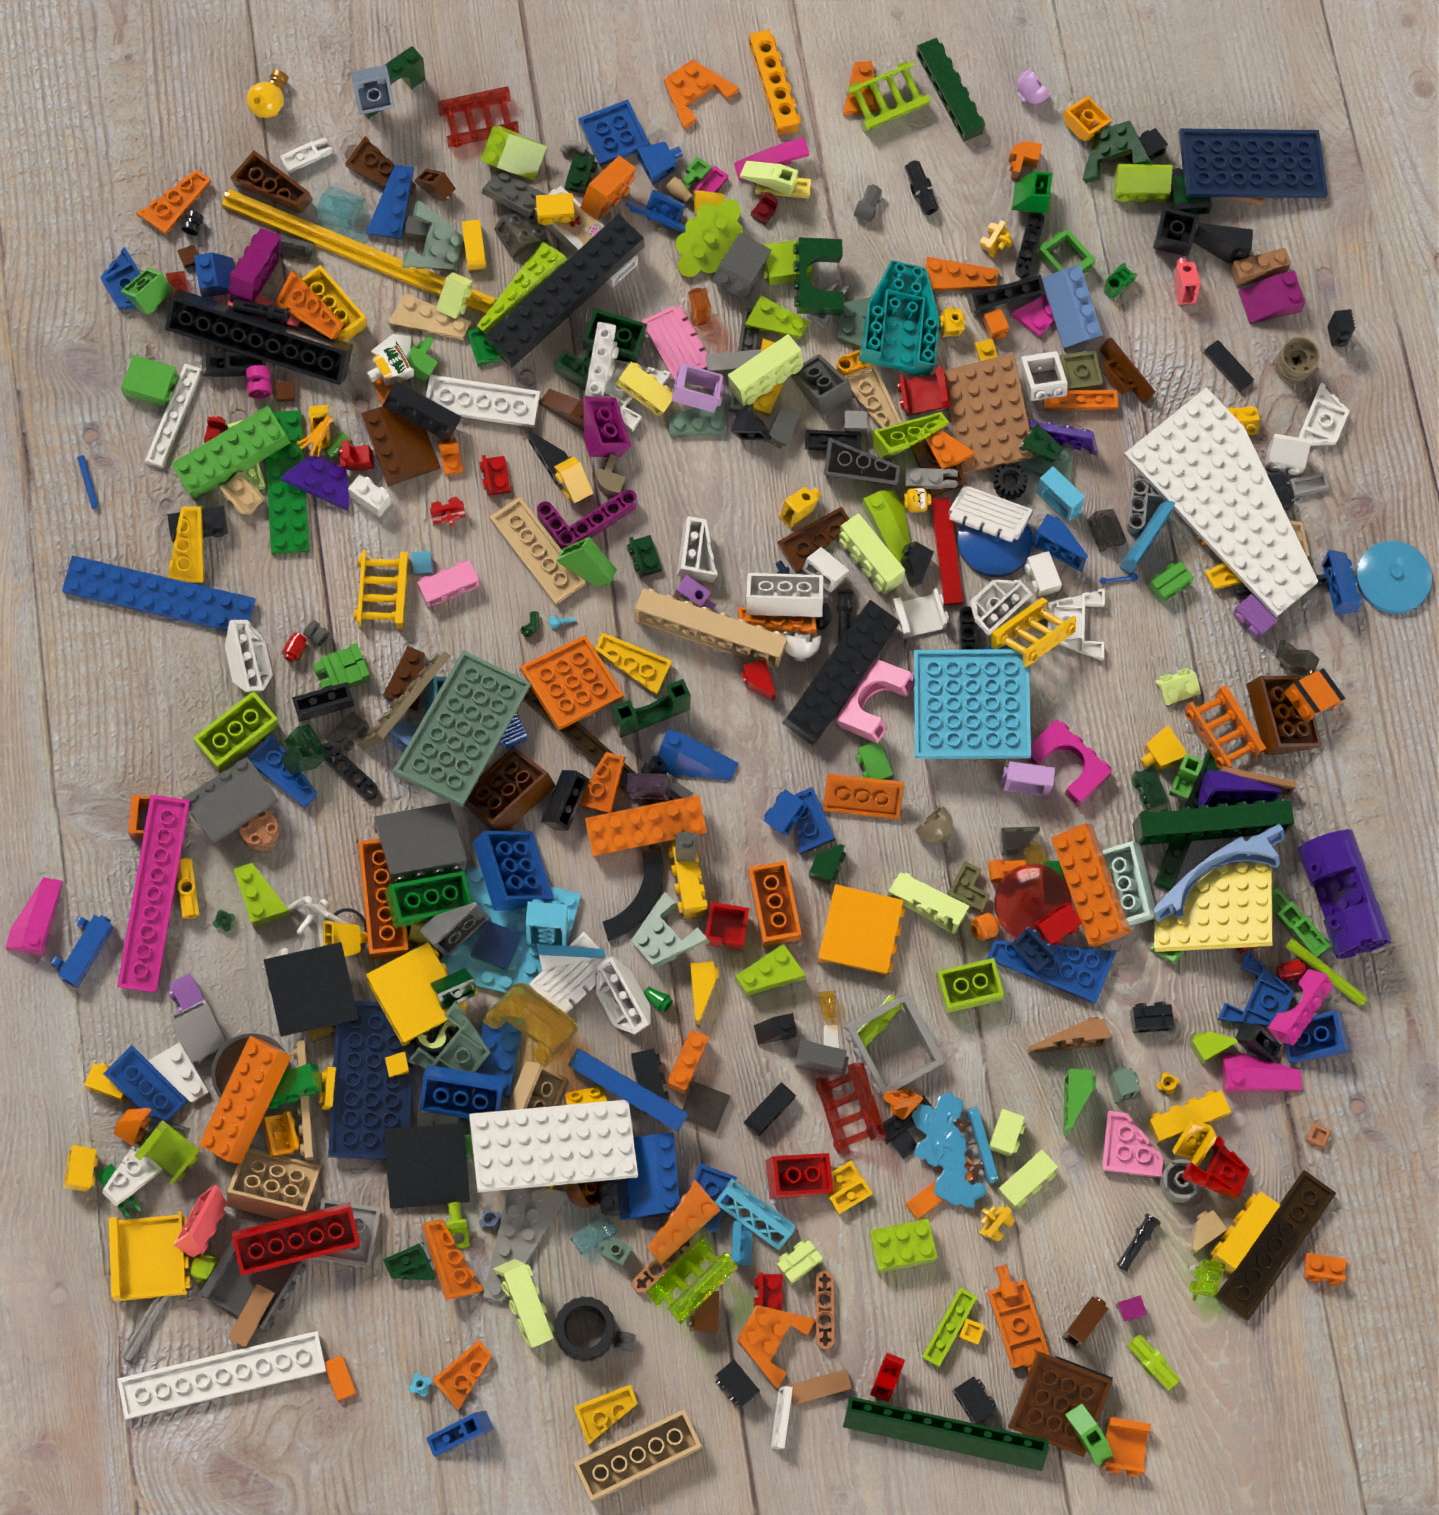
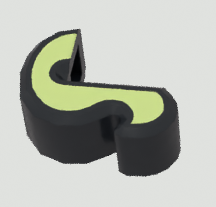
[414,1020,460,1056]

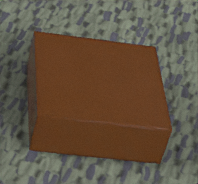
[177,244,199,269]
[275,381,295,402]

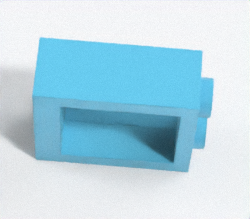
[1036,467,1085,522]

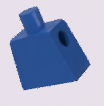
[637,142,683,185]

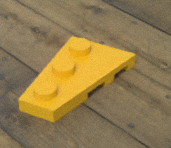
[573,1384,638,1445]

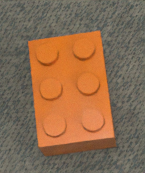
[580,156,636,221]

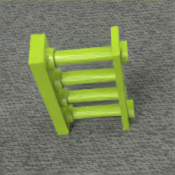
[846,61,931,133]

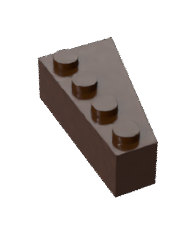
[230,150,313,213]

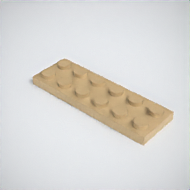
[489,497,586,605]

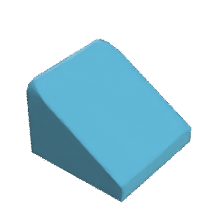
[411,551,433,575]

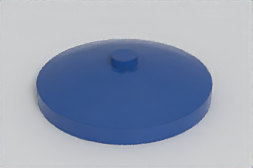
[957,521,1033,577]

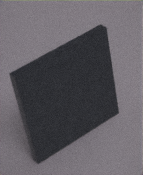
[263,942,359,1037]
[384,1122,470,1209]

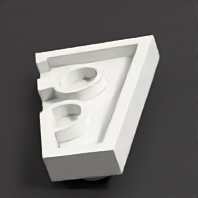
[102,1143,162,1206]

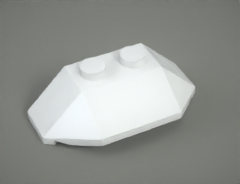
[970,580,1033,636]
[225,620,273,692]
[595,956,650,1034]

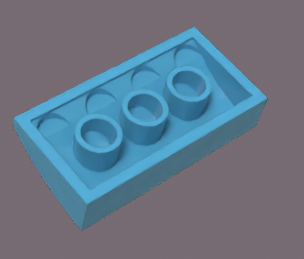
[1119,501,1175,575]

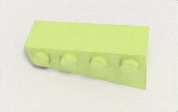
[887,872,969,935]
[493,1259,554,1348]

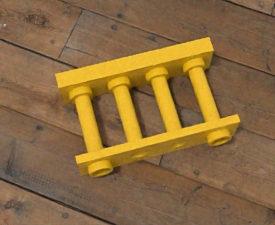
[354,550,409,630]
[991,598,1077,668]

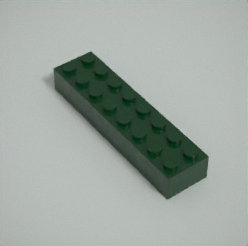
[1132,799,1295,846]

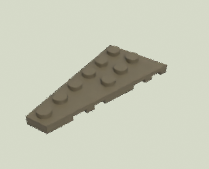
[358,651,450,750]

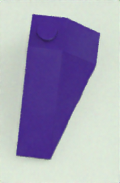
[1198,770,1282,807]

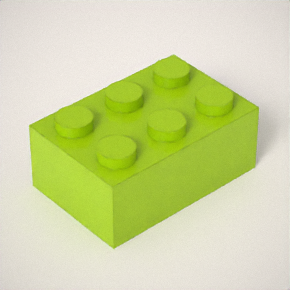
[935,958,1004,1014]
[868,1218,938,1273]

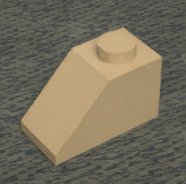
[1190,1210,1227,1255]

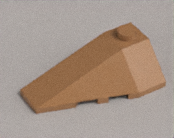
[1027,1017,1110,1054]

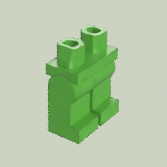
[313,643,370,689]

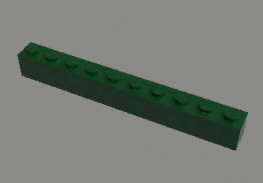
[843,1396,1049,1471]

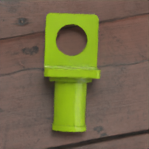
[446,1202,470,1249]

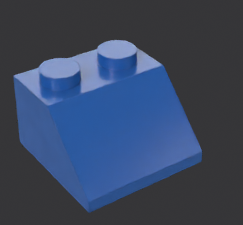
[194,252,235,297]

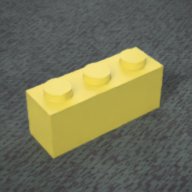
[614,362,673,417]

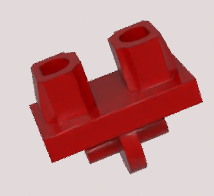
[429,496,466,527]

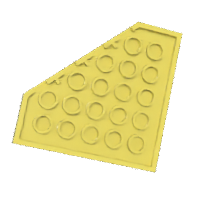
[1154,862,1273,952]

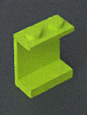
[134,1120,200,1185]

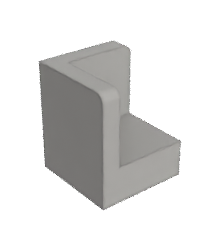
[844,411,867,436]

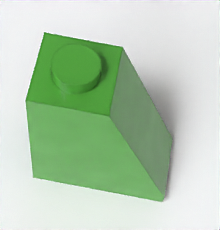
[556,537,617,587]

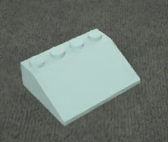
[1102,841,1155,926]

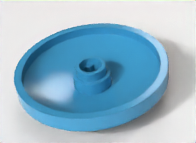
[1356,541,1432,614]

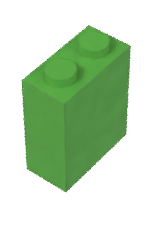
[121,355,179,407]

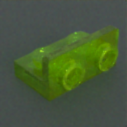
[1189,1259,1225,1301]

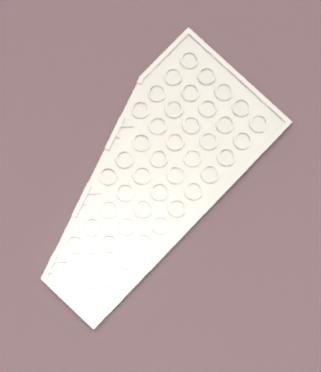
[1124,387,1318,617]

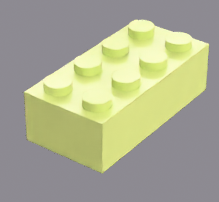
[728,334,803,407]
[838,513,905,596]

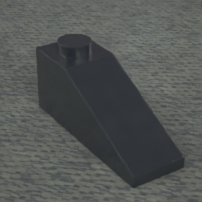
[527,431,571,484]

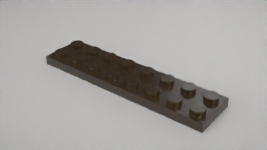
[1214,1170,1336,1321]

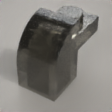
[1275,640,1319,675]

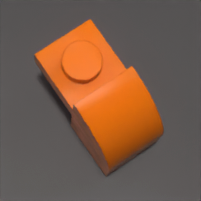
[1008,141,1042,180]

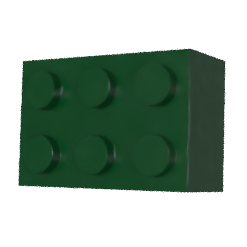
[583,308,647,363]

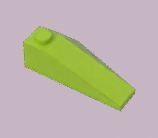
[873,412,949,459]
[862,490,911,565]

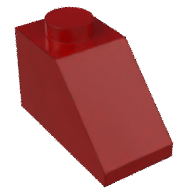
[740,660,776,701]

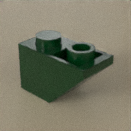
[808,844,846,885]

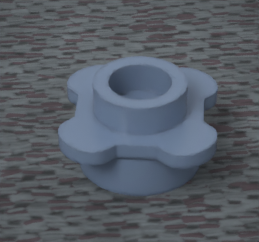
[479,1208,502,1231]

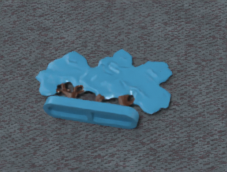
[912,1092,998,1208]

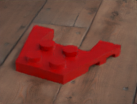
[1182,1124,1250,1200]

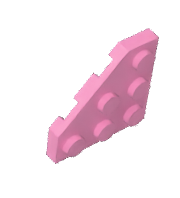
[1102,1111,1163,1178]

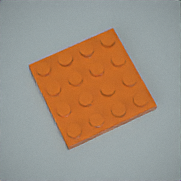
[519,635,624,731]

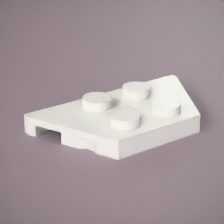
[1298,383,1350,446]

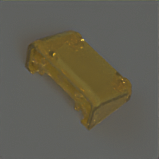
[482,983,578,1067]

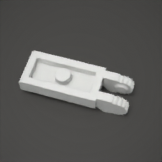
[280,137,333,174]

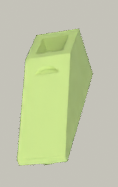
[740,161,798,196]

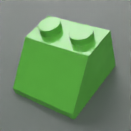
[120,268,174,314]

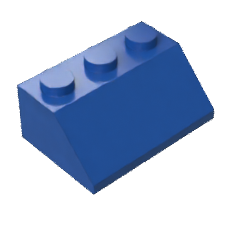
[1321,550,1362,616]

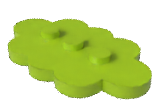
[675,199,743,278]

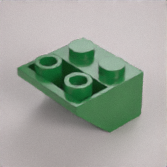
[1012,171,1053,214]

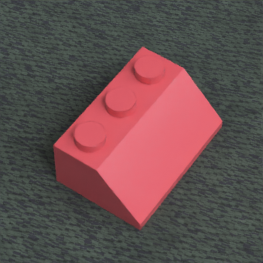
[174,1185,227,1258]

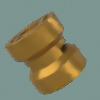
[267,70,289,92]

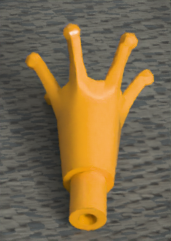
[297,415,333,458]

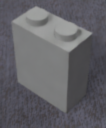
[170,999,226,1063]

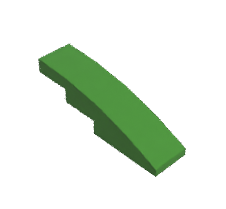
[1272,887,1331,957]

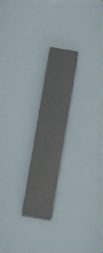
[729,308,760,412]

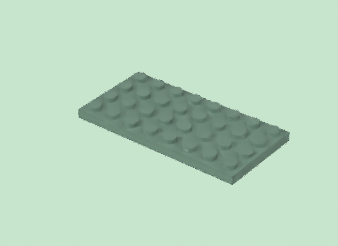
[393,650,531,808]

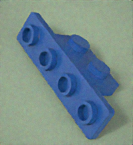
[626,190,686,234]

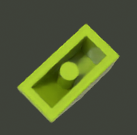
[1189,1031,1238,1065]

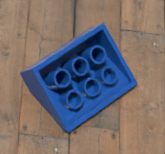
[473,831,554,911]
[620,1133,680,1221]

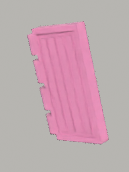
[641,306,709,383]

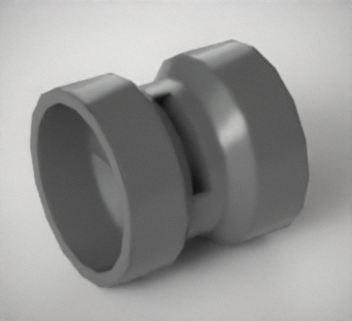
[303,620,330,646]

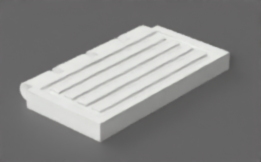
[949,485,1033,542]
[528,932,608,1016]

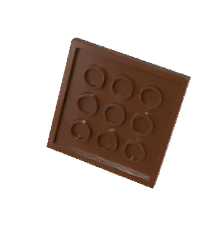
[1008,1351,1113,1457]

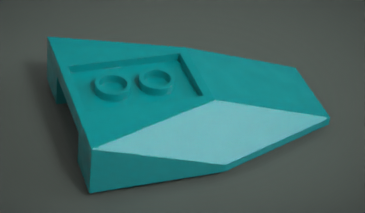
[858,260,940,376]

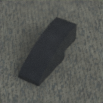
[201,352,262,377]

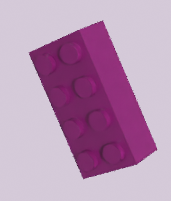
[228,228,281,303]

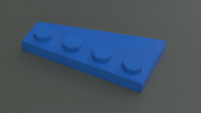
[248,733,317,809]

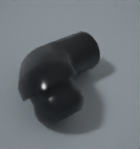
[815,603,832,630]

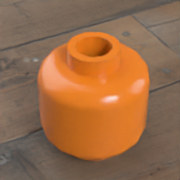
[970,913,1000,941]

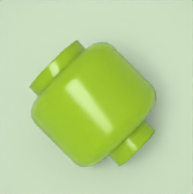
[190,1253,218,1284]

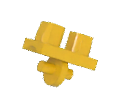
[979,220,1012,258]
[979,1205,1016,1242]

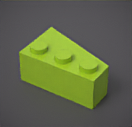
[734,944,806,997]

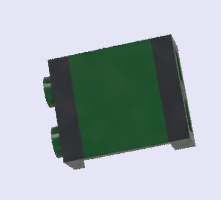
[1171,168,1212,215]

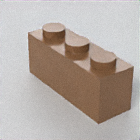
[1230,247,1291,287]

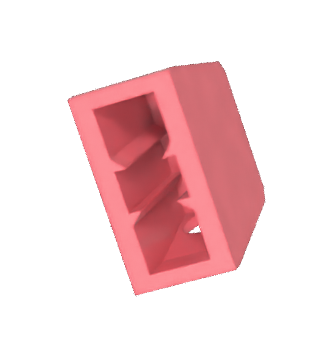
[1174,258,1201,305]

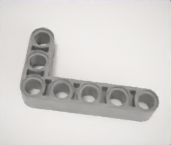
[1126,479,1166,535]

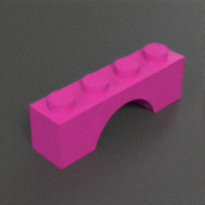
[1268,969,1333,1045]

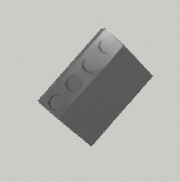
[182,757,279,844]

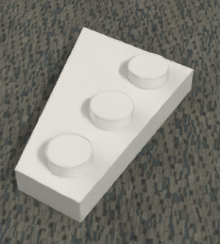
[148,1042,210,1104]

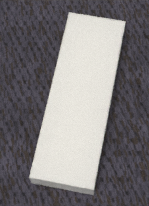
[771,1386,793,1450]

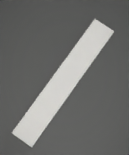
[145,364,202,469]

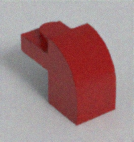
[339,440,374,471]
[870,1352,905,1402]

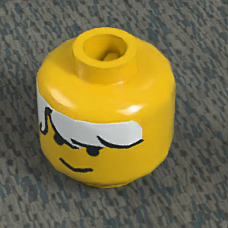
[903,488,931,513]

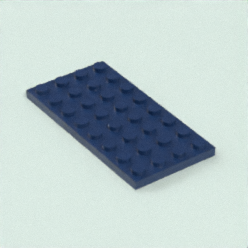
[1178,128,1328,198]
[328,1001,414,1160]

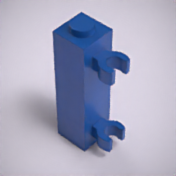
[51,914,114,989]

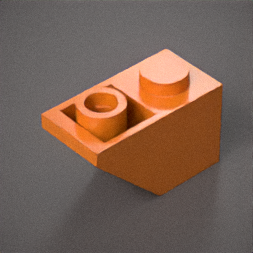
[114,1108,152,1146]

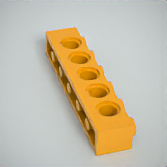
[748,29,801,136]

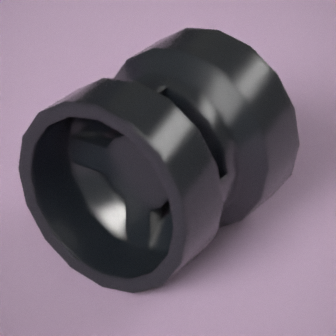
[181,210,204,236]
[640,755,667,782]

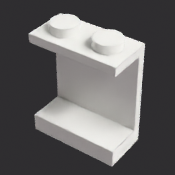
[892,589,949,640]

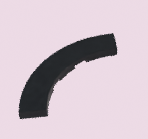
[603,847,663,941]

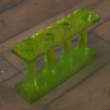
[646,1236,738,1324]

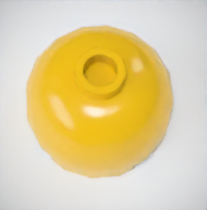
[246,82,284,118]

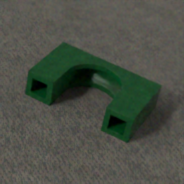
[364,46,426,119]
[793,237,844,315]
[612,679,691,738]

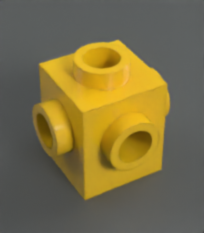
[939,307,966,337]

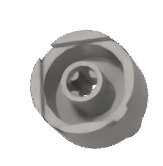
[1160,1159,1202,1203]

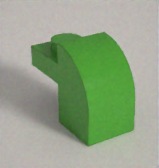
[407,336,438,383]
[1169,753,1204,802]

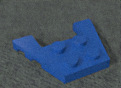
[1217,952,1294,1027]

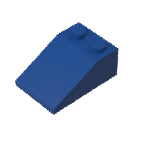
[1032,514,1088,572]
[1284,1010,1351,1063]

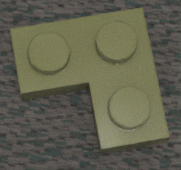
[947,861,991,913]

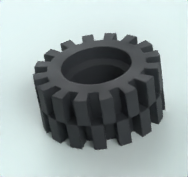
[993,463,1028,500]

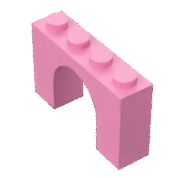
[835,658,914,743]

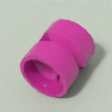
[246,365,272,399]

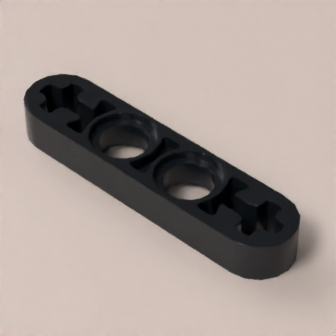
[1015,212,1045,278]
[319,743,378,800]

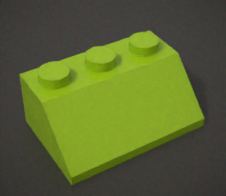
[1113,164,1173,203]

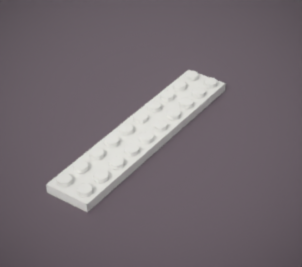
[117,1331,326,1420]

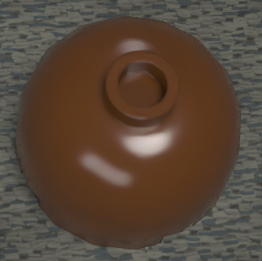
[566,1181,600,1208]

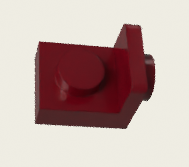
[750,192,779,225]

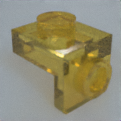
[1023,842,1048,872]

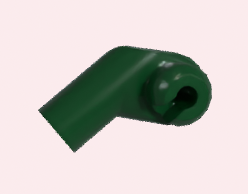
[520,611,539,637]

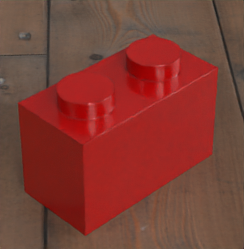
[1034,903,1082,945]

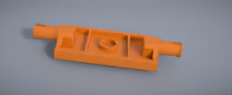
[987,1264,1050,1372]

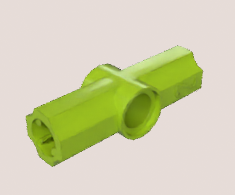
[857,994,902,1048]
[1127,1334,1181,1392]

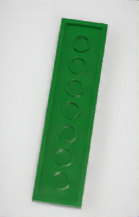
[266,410,309,555]

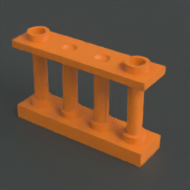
[1184,685,1266,769]

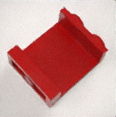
[897,366,951,416]

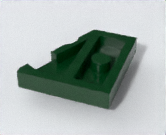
[1019,423,1064,463]
[383,1243,436,1281]

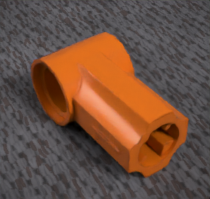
[987,859,1027,883]

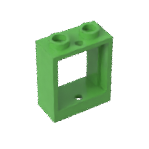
[1037,228,1096,275]

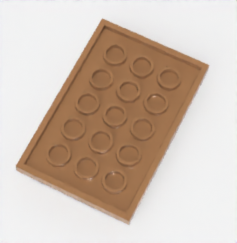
[945,353,1036,475]

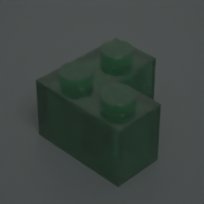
[554,344,593,391]
[281,724,329,774]

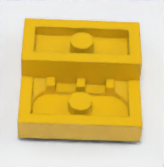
[825,1160,873,1214]

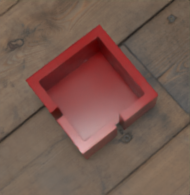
[705,902,749,951]

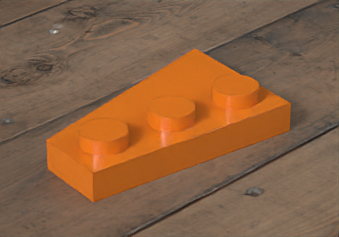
[579,752,626,813]

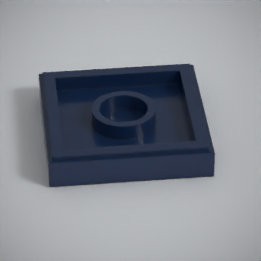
[471,920,522,971]

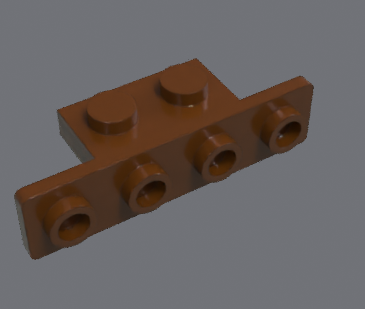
[1100,338,1156,404]

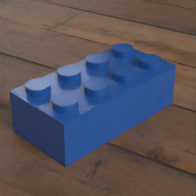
[419,1065,506,1119]

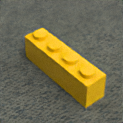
[1147,1090,1231,1145]

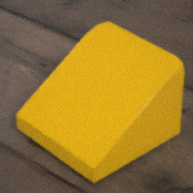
[385,1052,409,1077]

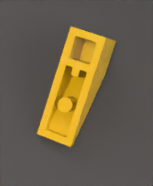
[690,961,719,1025]

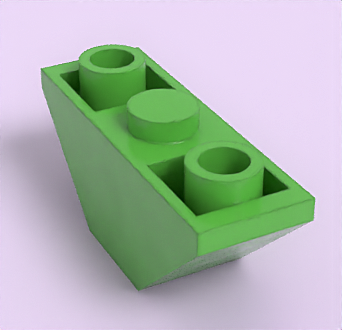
[1065,1403,1113,1467]

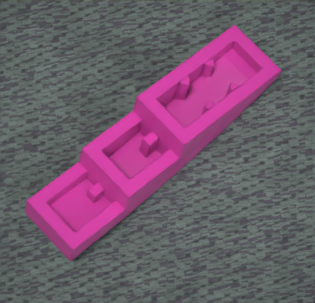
[734,137,809,180]

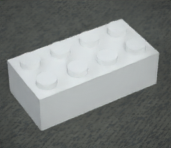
[746,573,823,617]

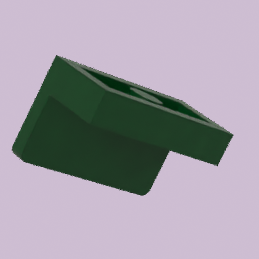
[430,968,478,1010]

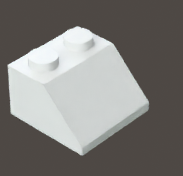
[1265,434,1311,475]

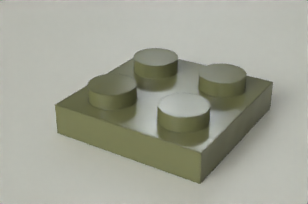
[1059,350,1103,390]

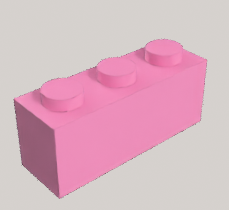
[417,560,479,608]

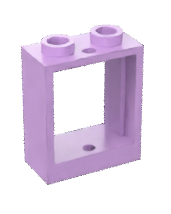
[671,363,725,413]
[1000,761,1055,797]

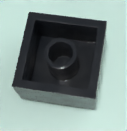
[1153,207,1199,257]

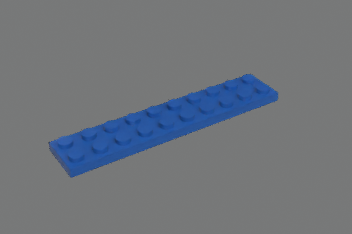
[62,555,256,631]

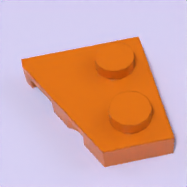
[925,430,974,470]

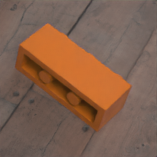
[667,1029,709,1095]

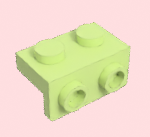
[1155,668,1201,706]

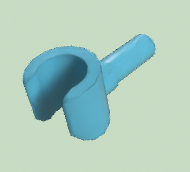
[548,615,576,629]

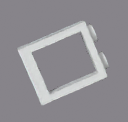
[1020,351,1068,401]

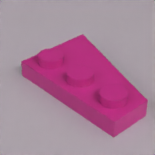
[1011,294,1054,338]

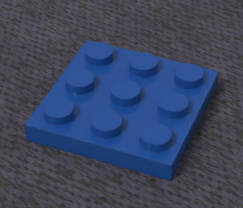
[578,99,650,166]

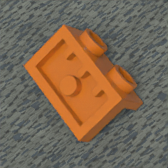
[1303,1253,1346,1286]

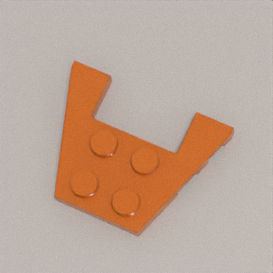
[664,60,739,130]
[736,1305,816,1389]

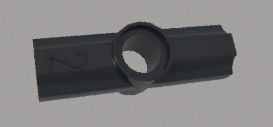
[904,160,939,216]

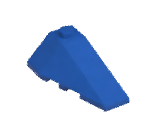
[657,728,739,781]

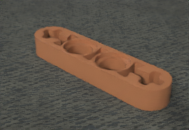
[633,1237,694,1294]
[815,1271,834,1350]

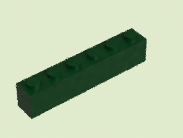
[916,37,985,142]

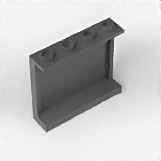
[373,802,467,884]
[200,1223,307,1332]

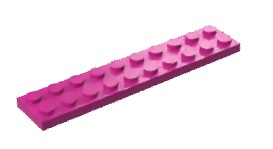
[117,795,190,993]

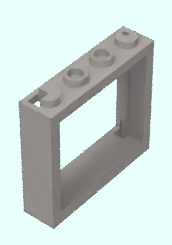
[843,993,945,1096]

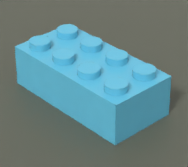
[525,899,568,946]

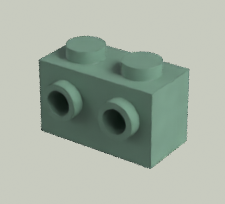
[1108,1067,1140,1104]

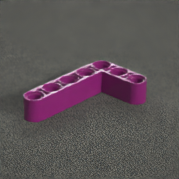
[537,490,637,550]

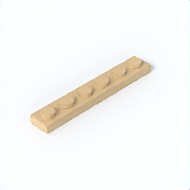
[293,1040,314,1161]

